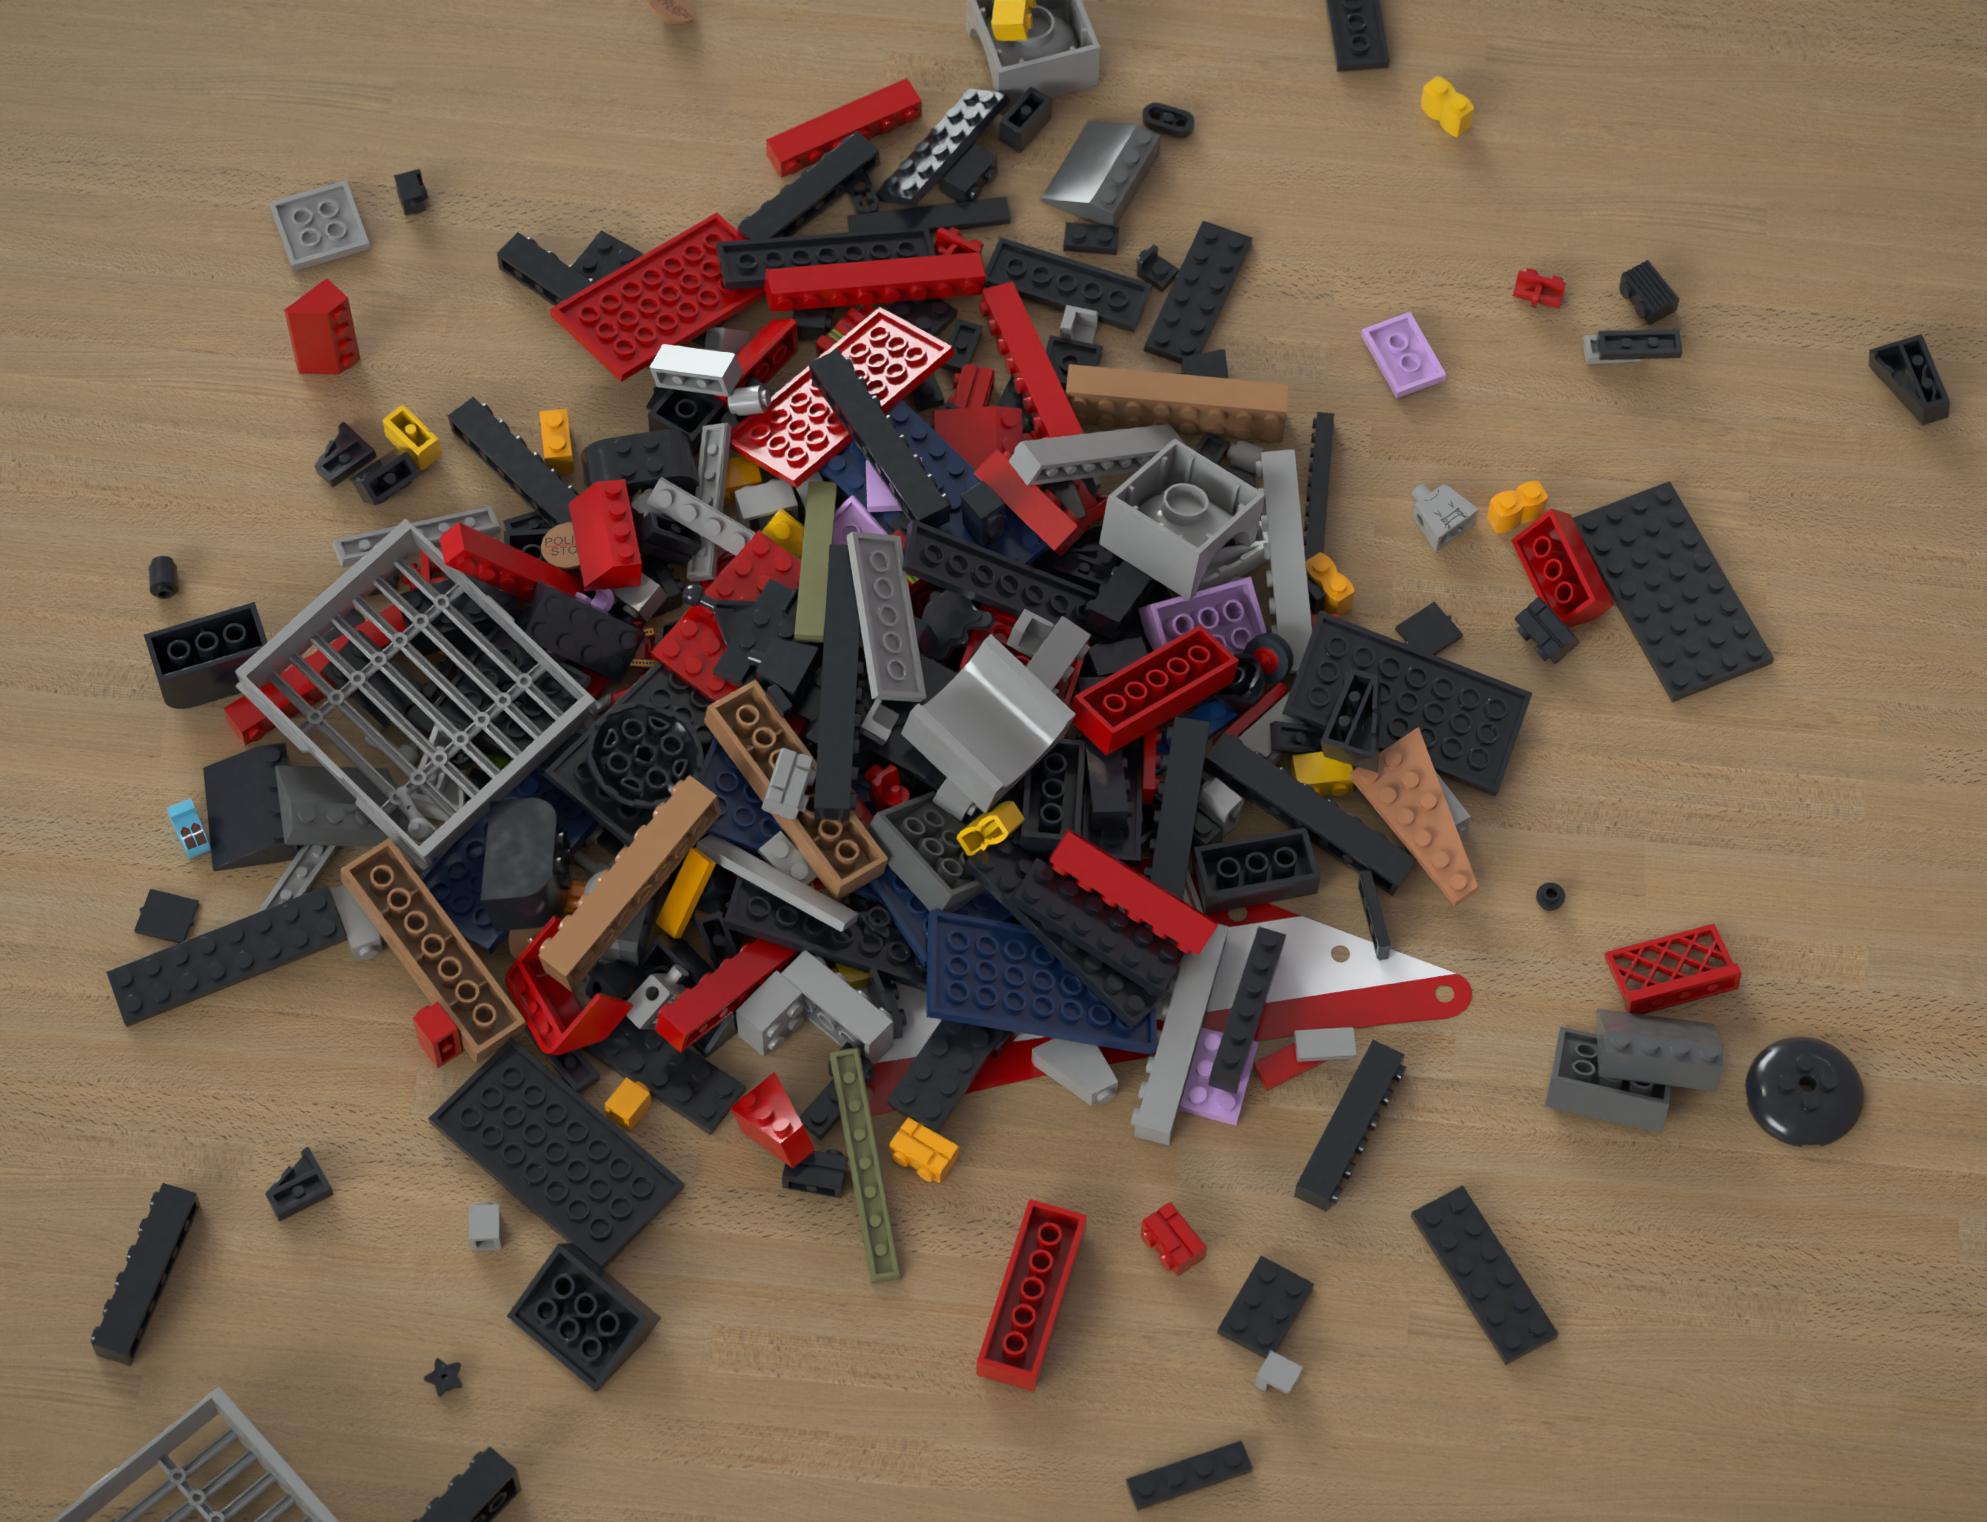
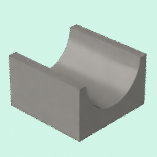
[901,634,1076,814]

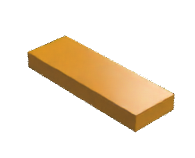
[656,848,716,939]

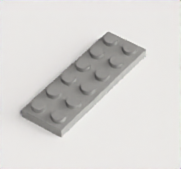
[846,532,926,702]

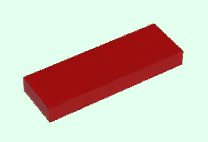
[1253,1025,1332,1091]

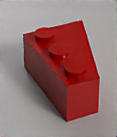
[730,1071,815,1168]

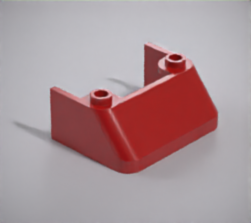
[505,916,634,1056]

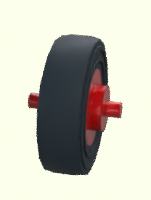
[1243,633,1294,684]

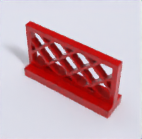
[1604,924,1741,1014]

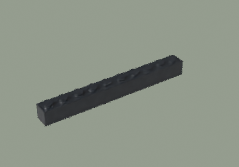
[1303,412,1334,561]

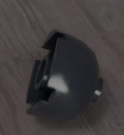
[1213,653,1267,711]

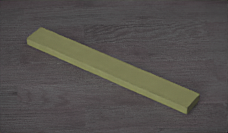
[794,481,837,643]
[829,1047,901,1284]

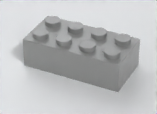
[781,950,893,1064]

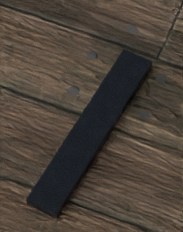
[847,197,1010,233]

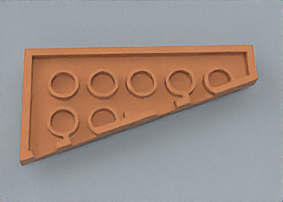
[1349,727,1478,907]

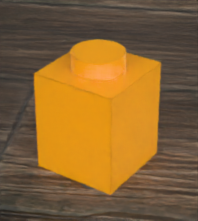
[605,1077,652,1132]

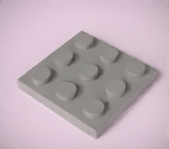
[269,180,371,272]

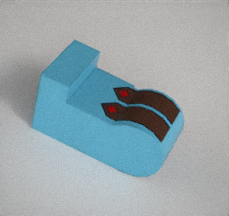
[166,799,211,859]

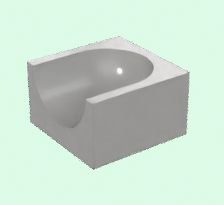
[966,0,1100,109]
[1099,439,1265,601]

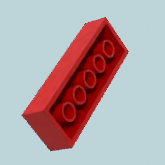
[1071,624,1239,756]
[976,1199,1087,1392]

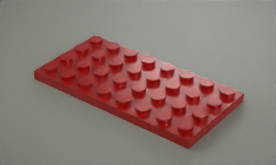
[550,212,766,382]
[730,307,955,488]

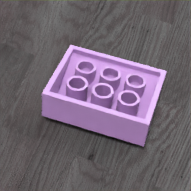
[1138,577,1267,655]

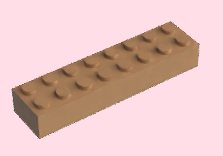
[1066,364,1289,442]
[704,679,888,901]
[538,775,722,992]
[341,837,526,1064]

